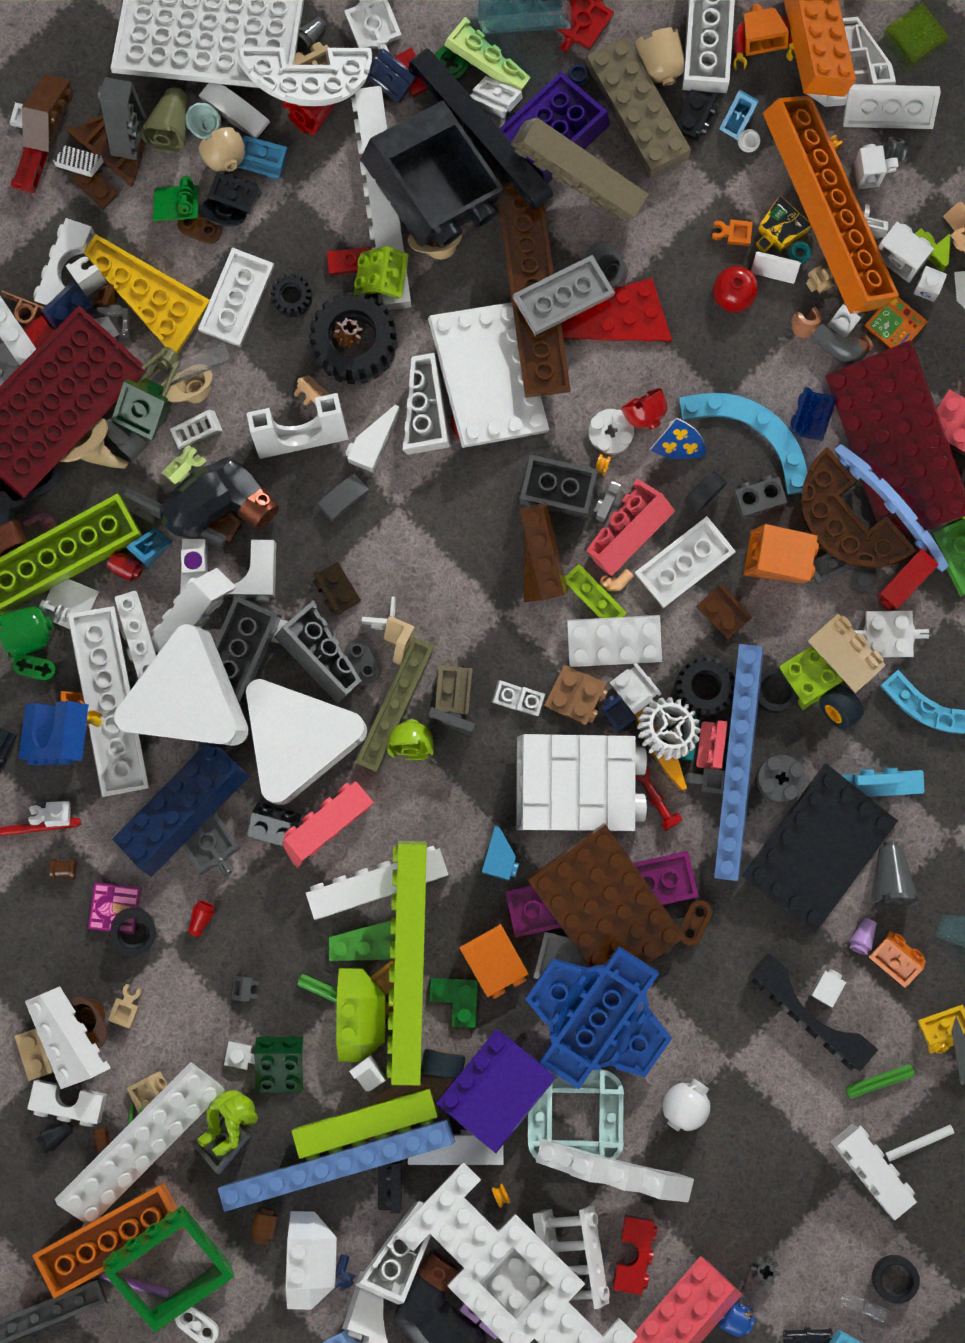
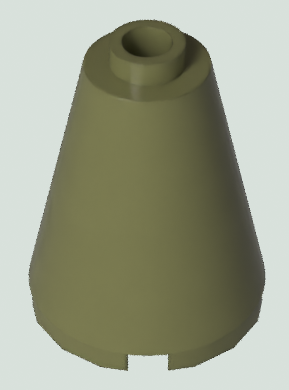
[140,87,187,153]

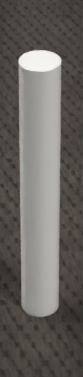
[885,1125,954,1162]

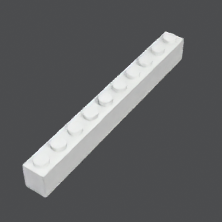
[351,86,412,310]

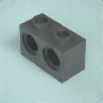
[733,476,787,520]

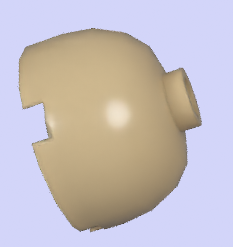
[199,127,245,172]

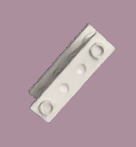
[533,1206,610,1309]

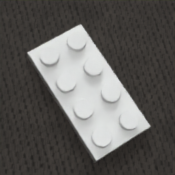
[843,84,941,129]
[198,248,275,347]
[635,516,736,609]
[567,615,662,667]

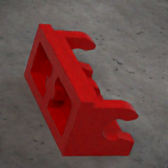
[11,147,49,194]

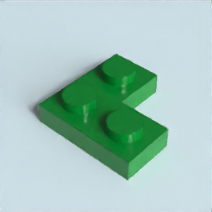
[429,978,478,1028]

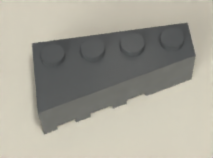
[98,77,147,160]
[275,600,361,704]

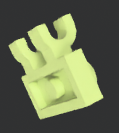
[161,445,206,484]

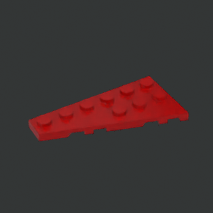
[561,278,672,342]

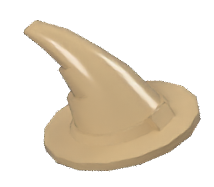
[60,418,129,469]

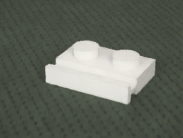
[469,76,523,118]
[610,663,661,714]

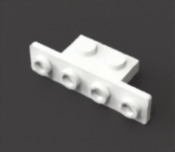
[115,591,156,679]

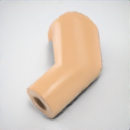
[599,569,634,592]

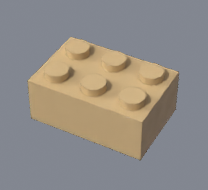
[808,614,886,693]

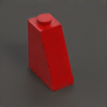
[877,549,939,611]

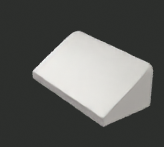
[751,252,800,284]

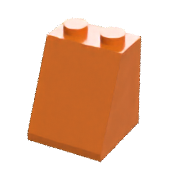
[743,524,819,584]
[459,924,528,999]

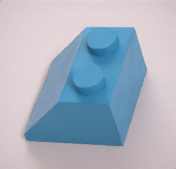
[482,826,519,881]

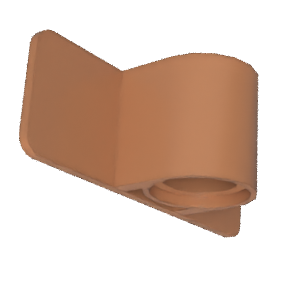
[1,290,44,327]

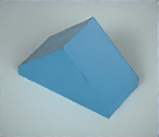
[719,90,759,140]
[127,527,172,568]

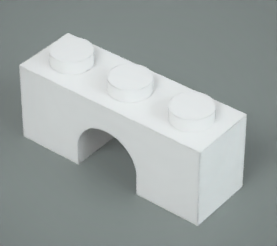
[28,1080,107,1127]

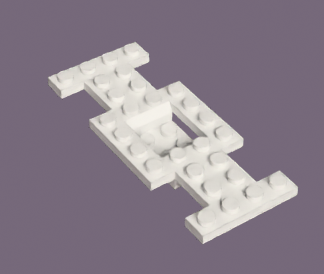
[395,1162,637,1343]

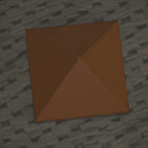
[93,284,116,309]

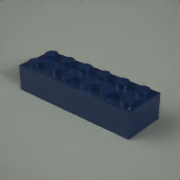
[112,743,250,877]

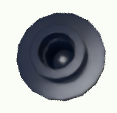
[334,1254,356,1291]

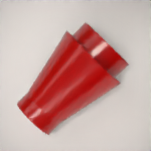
[187,900,215,937]

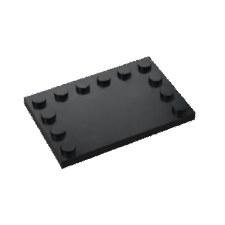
[741,764,898,933]

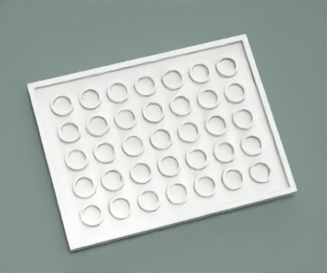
[111,0,304,88]

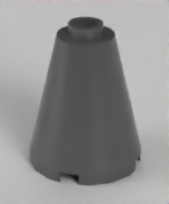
[870,842,919,908]

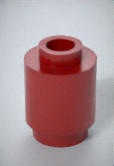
[107,552,143,582]

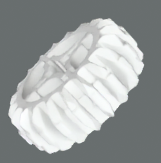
[637,697,701,760]

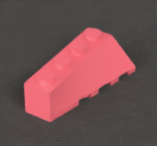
[586,479,675,576]
[282,781,374,868]

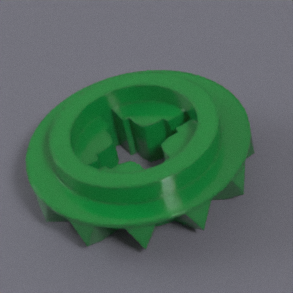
[435,46,468,79]

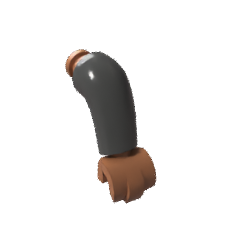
[791,307,873,363]

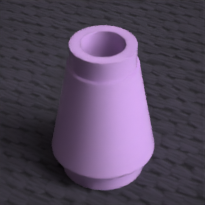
[849,918,877,955]

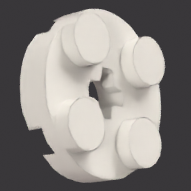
[588,409,634,455]

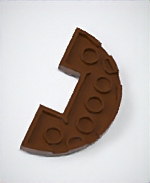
[801,447,917,568]

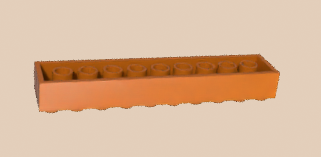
[763,95,899,314]

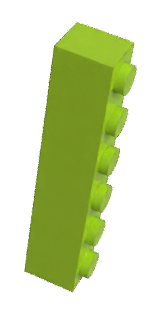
[292,1087,438,1161]

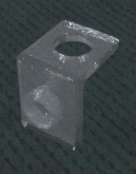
[97,305,131,341]

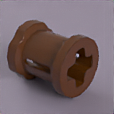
[50,859,77,880]

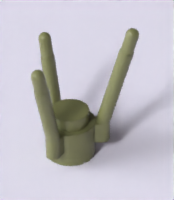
[138,347,180,397]

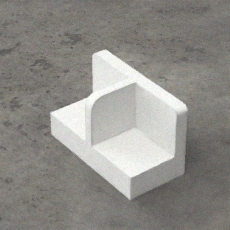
[349,1054,387,1092]

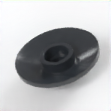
[202,199,247,227]

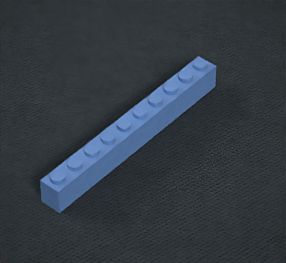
[714,644,764,881]
[218,1119,456,1212]

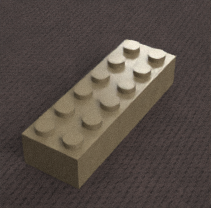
[586,36,691,179]
[510,118,648,220]

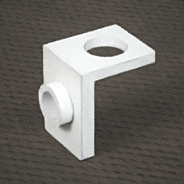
[362,597,396,630]

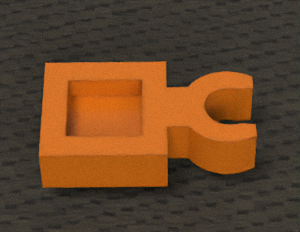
[712,219,753,246]

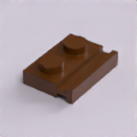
[696,584,752,640]

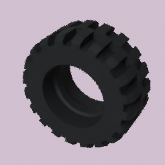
[309,292,398,384]

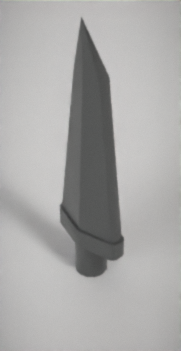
[952,1017,965,1085]

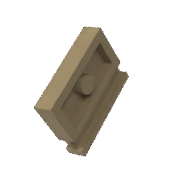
[435,665,473,715]

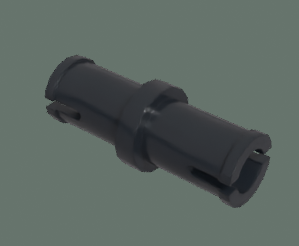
[783,1327,833,1343]

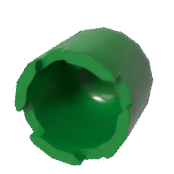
[0,606,54,660]

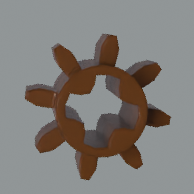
[333,318,363,348]

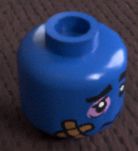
[719,1301,755,1337]

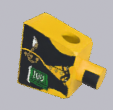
[756,195,811,253]

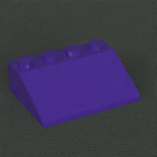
[499,72,610,184]
[436,1028,556,1154]

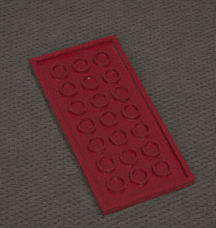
[0,306,148,498]
[825,340,965,539]

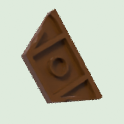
[67,114,146,187]

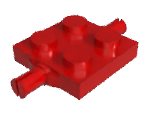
[552,0,614,53]

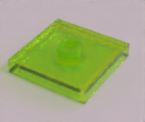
[886,2,949,64]

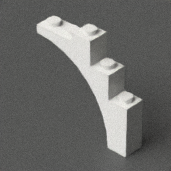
[536,1139,694,1202]
[342,1271,388,1343]

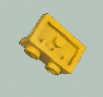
[918,1004,965,1054]

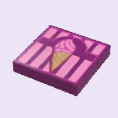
[88,882,142,934]

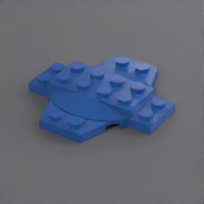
[525,946,672,1089]

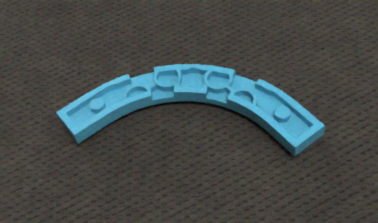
[679,393,807,496]
[880,670,965,734]

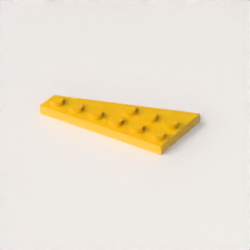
[83,234,210,354]

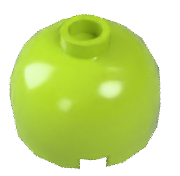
[387,719,434,760]

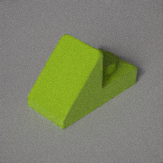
[915,228,950,272]

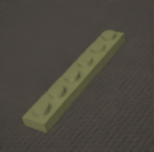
[355,637,434,773]

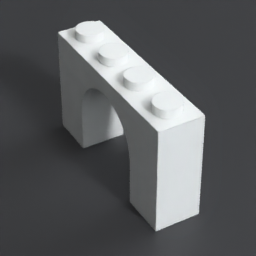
[247,393,349,459]
[180,539,276,602]

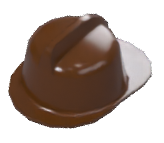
[69,997,107,1048]

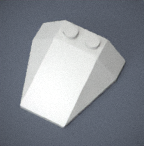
[807,17,896,107]

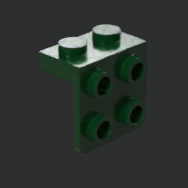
[254,1036,303,1093]

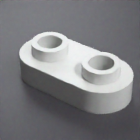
[175,1306,219,1343]

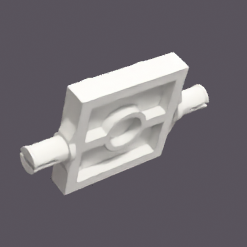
[344,0,402,52]
[854,611,929,658]

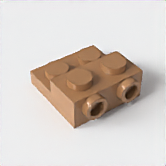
[544,664,608,727]

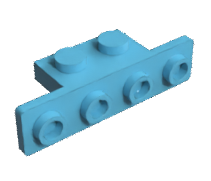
[842,768,924,797]

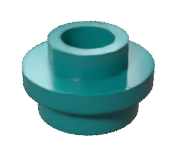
[788,241,811,264]

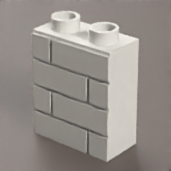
[516,734,647,831]

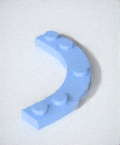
[834,444,949,572]

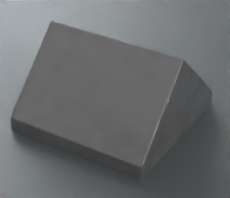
[195,1115,253,1174]

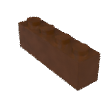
[520,502,569,602]

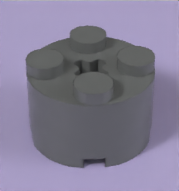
[756,755,806,803]

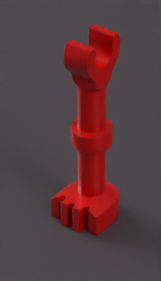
[635,766,683,831]

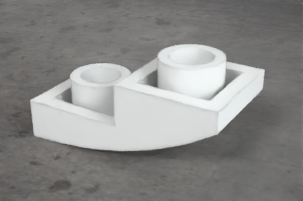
[491,680,545,716]

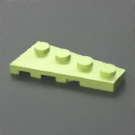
[444,17,531,91]

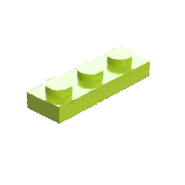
[565,564,627,618]

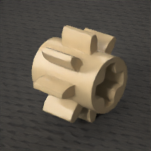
[806,265,834,294]

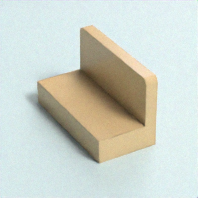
[384,616,414,665]

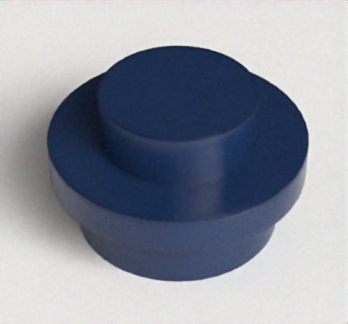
[567,64,589,87]

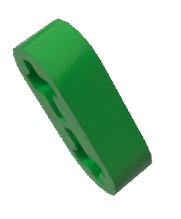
[12,655,57,681]

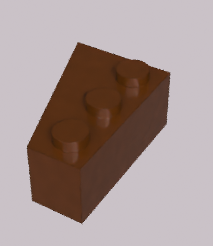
[22,74,73,152]

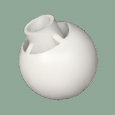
[663,1078,710,1132]

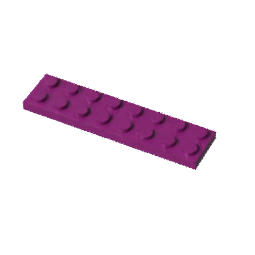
[505,851,699,938]

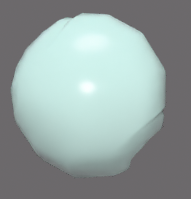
[185,103,221,139]

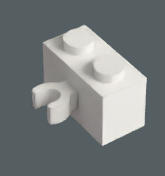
[853,144,899,190]

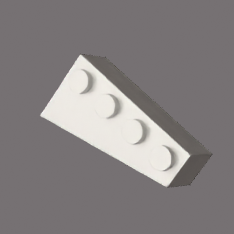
[403,353,452,455]
[151,568,236,653]
[25,987,111,1089]
[830,1124,917,1220]
[354,1201,431,1304]

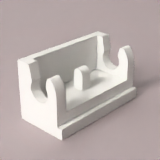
[65,257,107,297]

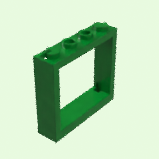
[103,1205,234,1332]

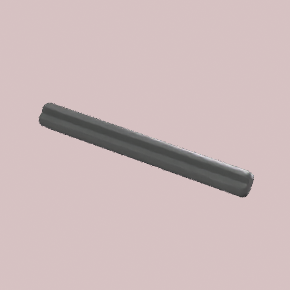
[122,488,227,548]

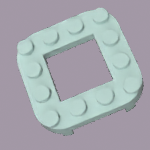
[528,1069,624,1160]

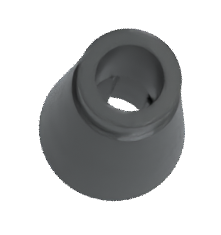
[298,17,327,49]

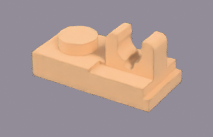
[294,375,342,405]

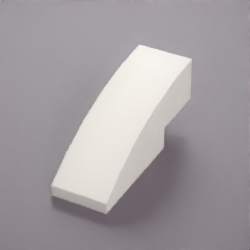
[199,83,270,139]

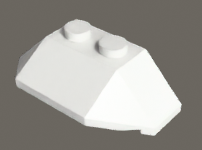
[286,1211,337,1310]

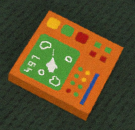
[863,297,928,349]

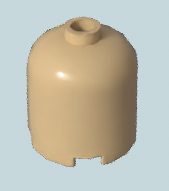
[634,27,685,86]

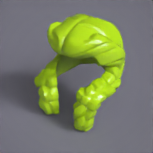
[197,1090,258,1156]

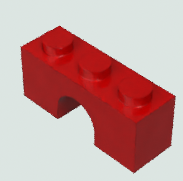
[612,1214,658,1295]

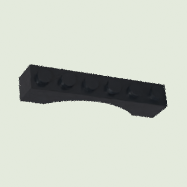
[750,954,878,1071]

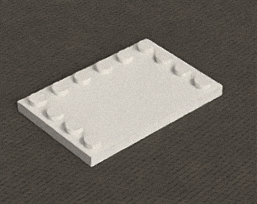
[428,302,549,448]

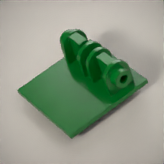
[153,176,199,221]

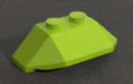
[336,968,386,1062]

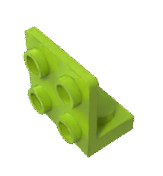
[354,246,409,299]
[779,646,844,710]

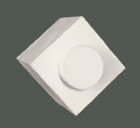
[913,266,947,302]
[809,969,846,1007]

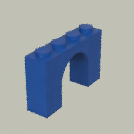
[19,701,89,766]

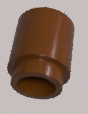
[250,1207,279,1245]

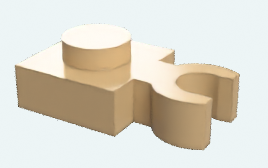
[108,984,142,1029]

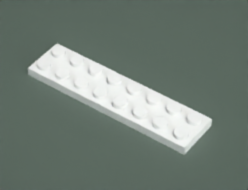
[67,606,149,797]
[55,1062,225,1224]

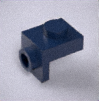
[601,695,636,733]

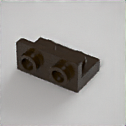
[312,562,361,615]

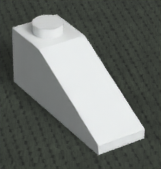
[346,405,400,473]

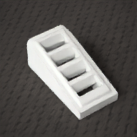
[170,410,223,450]

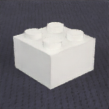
[878,222,934,283]

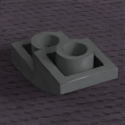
[317,473,369,521]

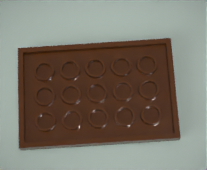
[527,823,685,967]

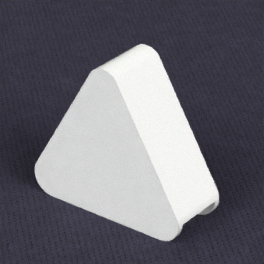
[114,624,248,746]
[246,679,367,805]

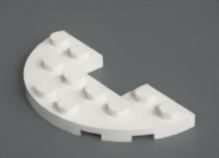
[237,47,372,106]

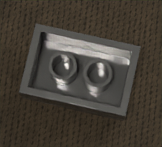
[520,454,598,519]

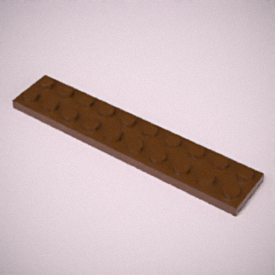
[497,182,571,398]

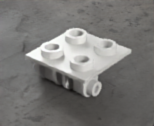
[39,579,99,629]

